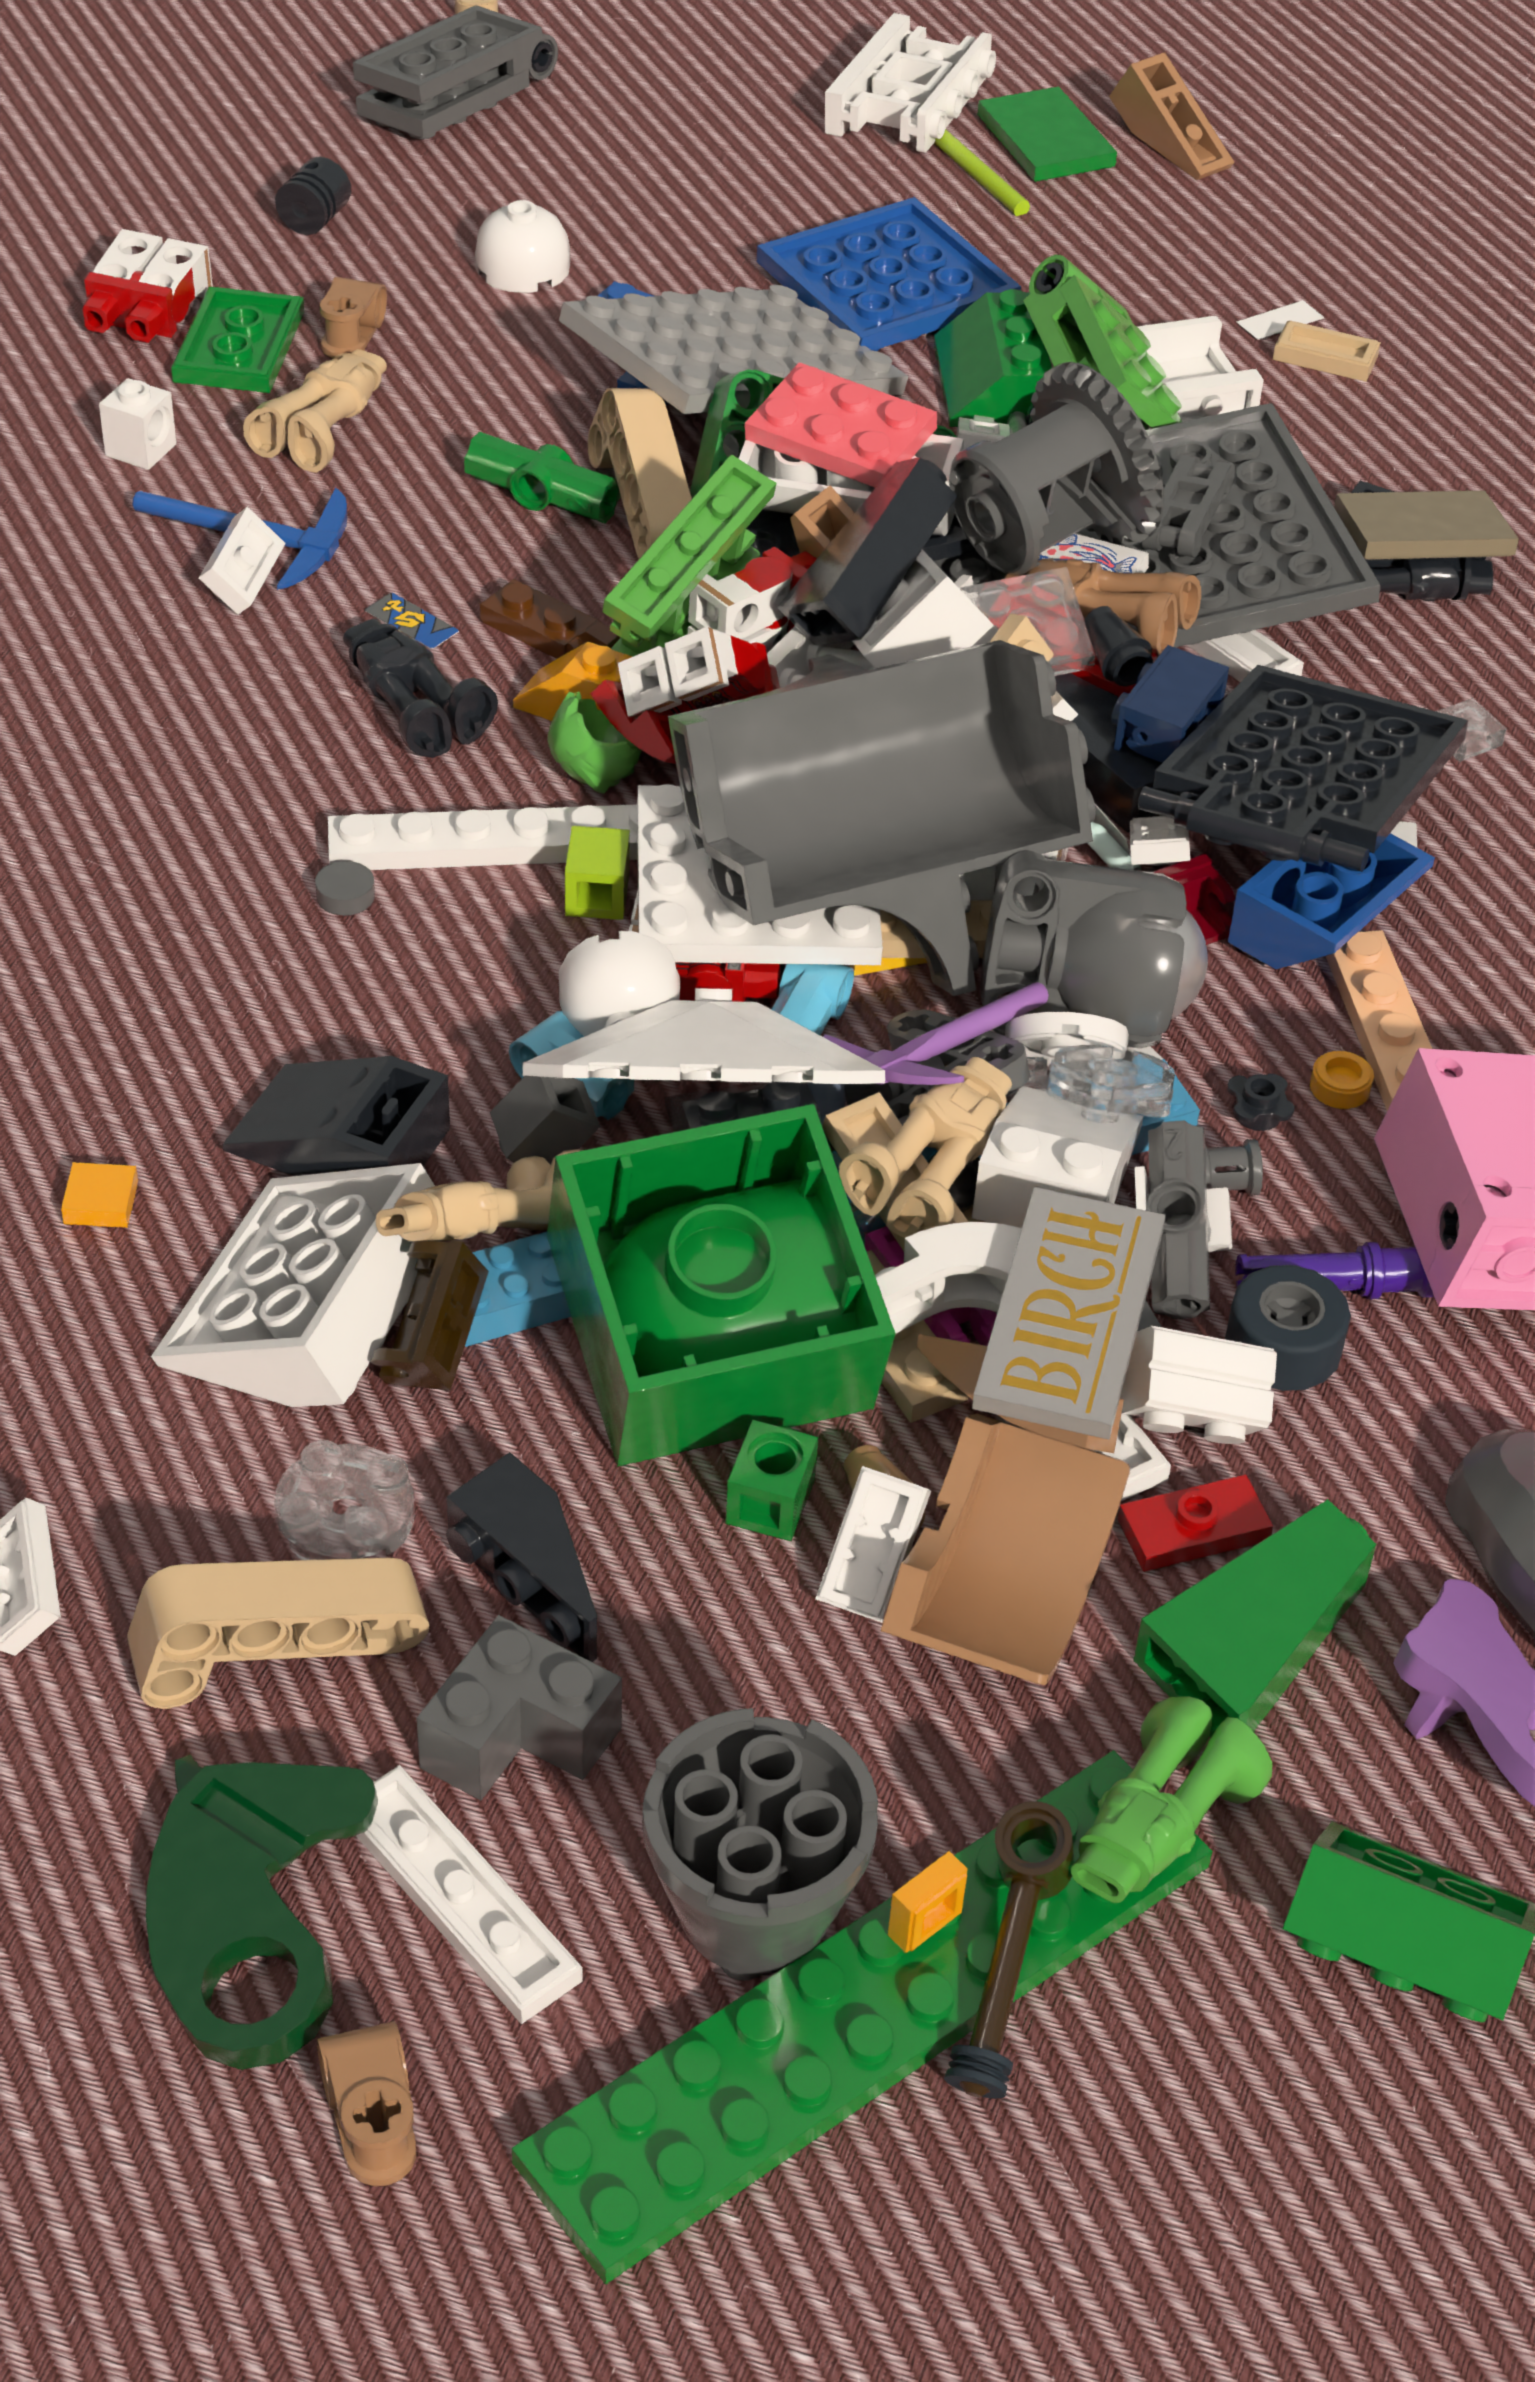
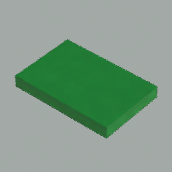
[977,86,1117,182]
[171,286,304,393]

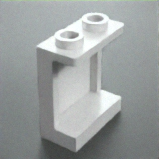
[1138,316,1264,422]

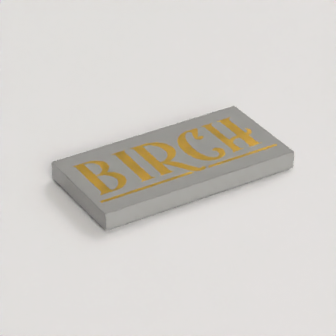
[972,1187,1166,1440]

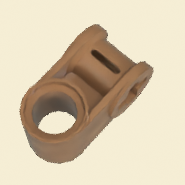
[320,277,387,358]
[316,2021,416,2186]

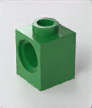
[726,1420,818,1541]

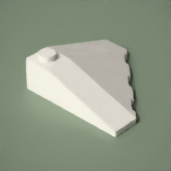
[522,988,885,1084]

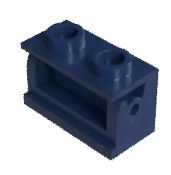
[1111,645,1229,763]

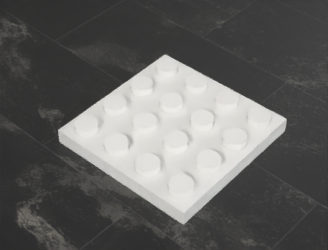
[637,784,883,965]

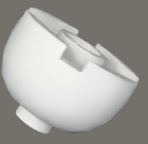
[475,200,570,293]
[559,931,680,1037]

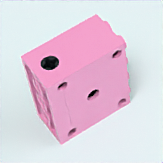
[1374,1048,1535,1310]

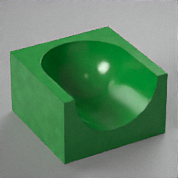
[547,1104,896,1467]

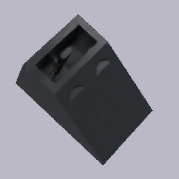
[222,1056,450,1176]

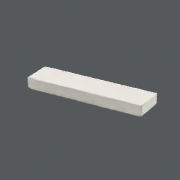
[356,1765,583,2025]

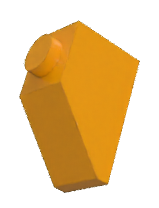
[513,642,633,721]

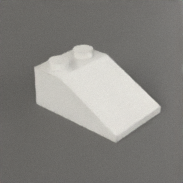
[972,1086,1144,1228]

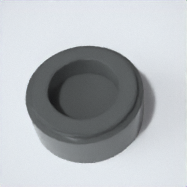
[315,861,375,916]

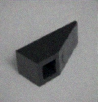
[446,1452,597,1662]

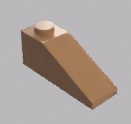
[1109,52,1235,180]

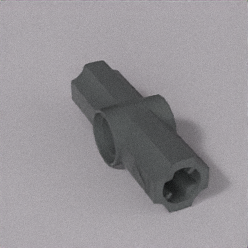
[1146,1120,1211,1319]

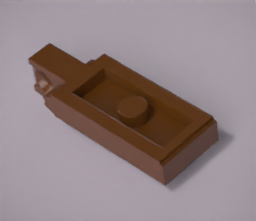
[480,579,620,659]

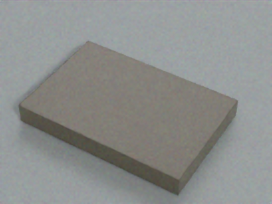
[1334,490,1519,560]

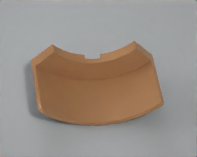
[881,1413,1130,1685]

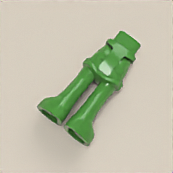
[1071,1696,1272,1903]

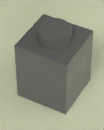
[490,1076,600,1165]

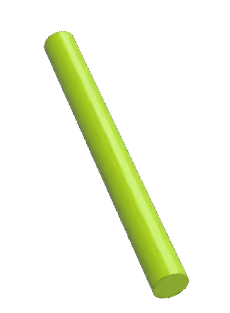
[934,129,1030,216]

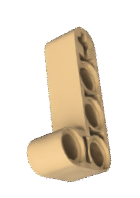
[588,388,692,559]
[127,1558,429,1709]

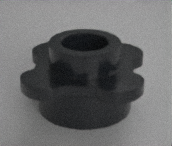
[1227,1074,1295,1131]

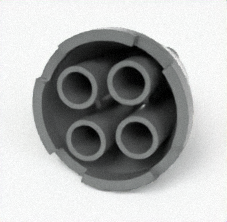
[642,1708,878,1981]

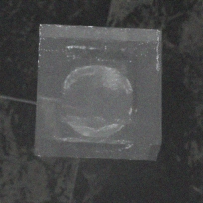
[1436,698,1507,762]

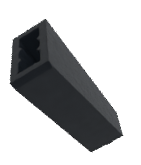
[777,457,957,645]
[1050,663,1162,833]

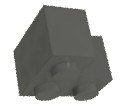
[417,1615,622,1801]

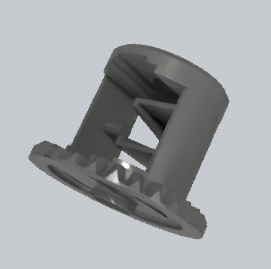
[949,362,1164,576]

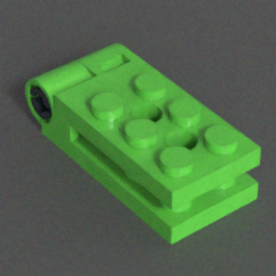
[1023,255,1182,430]

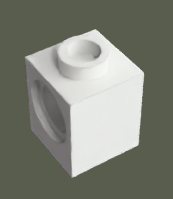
[99,378,176,470]

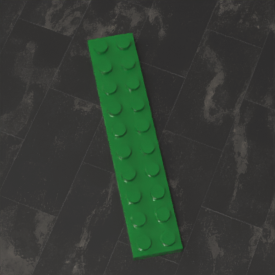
[512,1750,1213,2285]

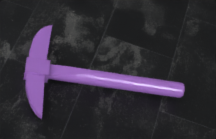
[823,982,1049,1085]

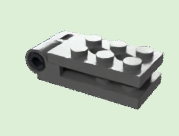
[353,5,558,139]

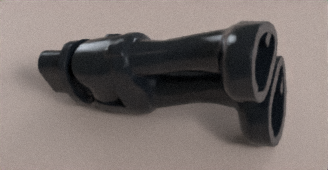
[1364,557,1493,602]
[343,619,498,758]

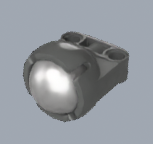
[981,851,1208,1048]

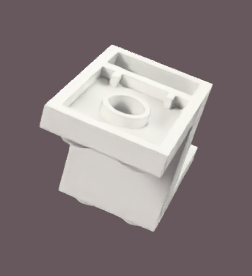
[853,550,1078,721]

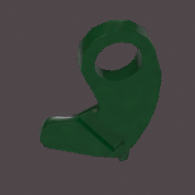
[146,1754,378,2070]

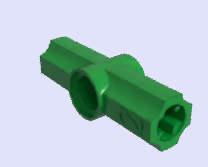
[464,432,620,524]

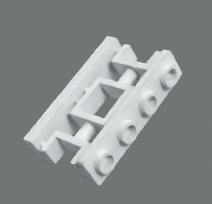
[825,13,996,153]

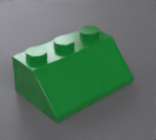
[934,289,1052,427]
[1283,1821,1535,2022]

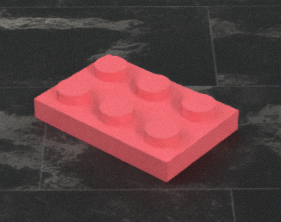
[745,362,937,488]

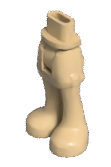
[243,349,387,473]
[839,1057,1012,1238]
[376,1149,584,1242]

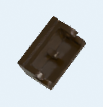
[371,1240,489,1391]

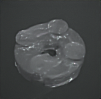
[1046,1045,1175,1123]
[274,1440,415,1560]

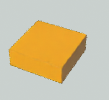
[61,1162,138,1228]
[888,1851,968,1953]

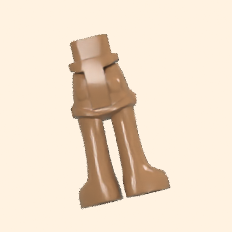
[1003,558,1201,658]

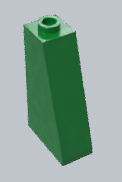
[1133,1499,1376,1738]

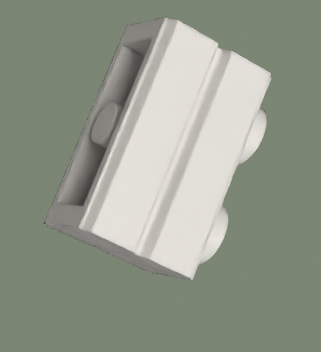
[1121,1326,1277,1444]

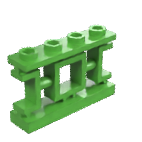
[603,454,777,657]

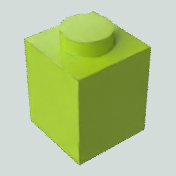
[565,826,630,920]

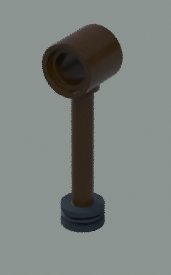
[944,1801,1075,2099]

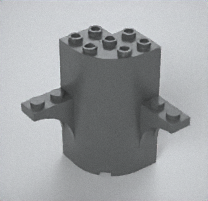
[668,640,1096,996]

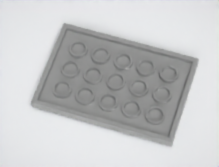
[559,285,909,414]

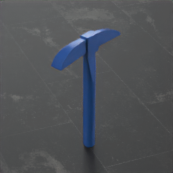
[132,488,347,590]

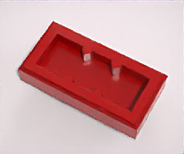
[1117,1474,1273,1572]

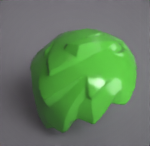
[547,692,642,794]

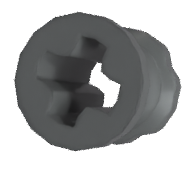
[1205,1139,1263,1196]

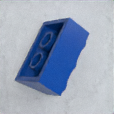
[1228,833,1435,969]

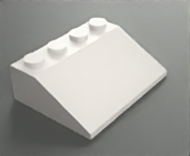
[151,1163,435,1407]

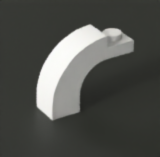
[875,1222,1022,1333]

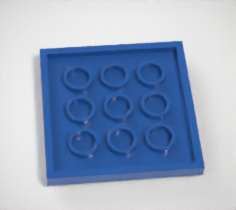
[757,197,1021,351]

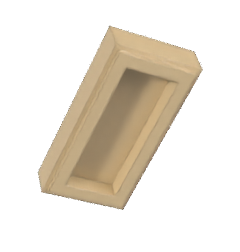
[1273,320,1381,382]

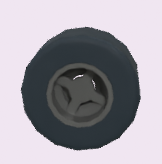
[1225,1265,1351,1391]

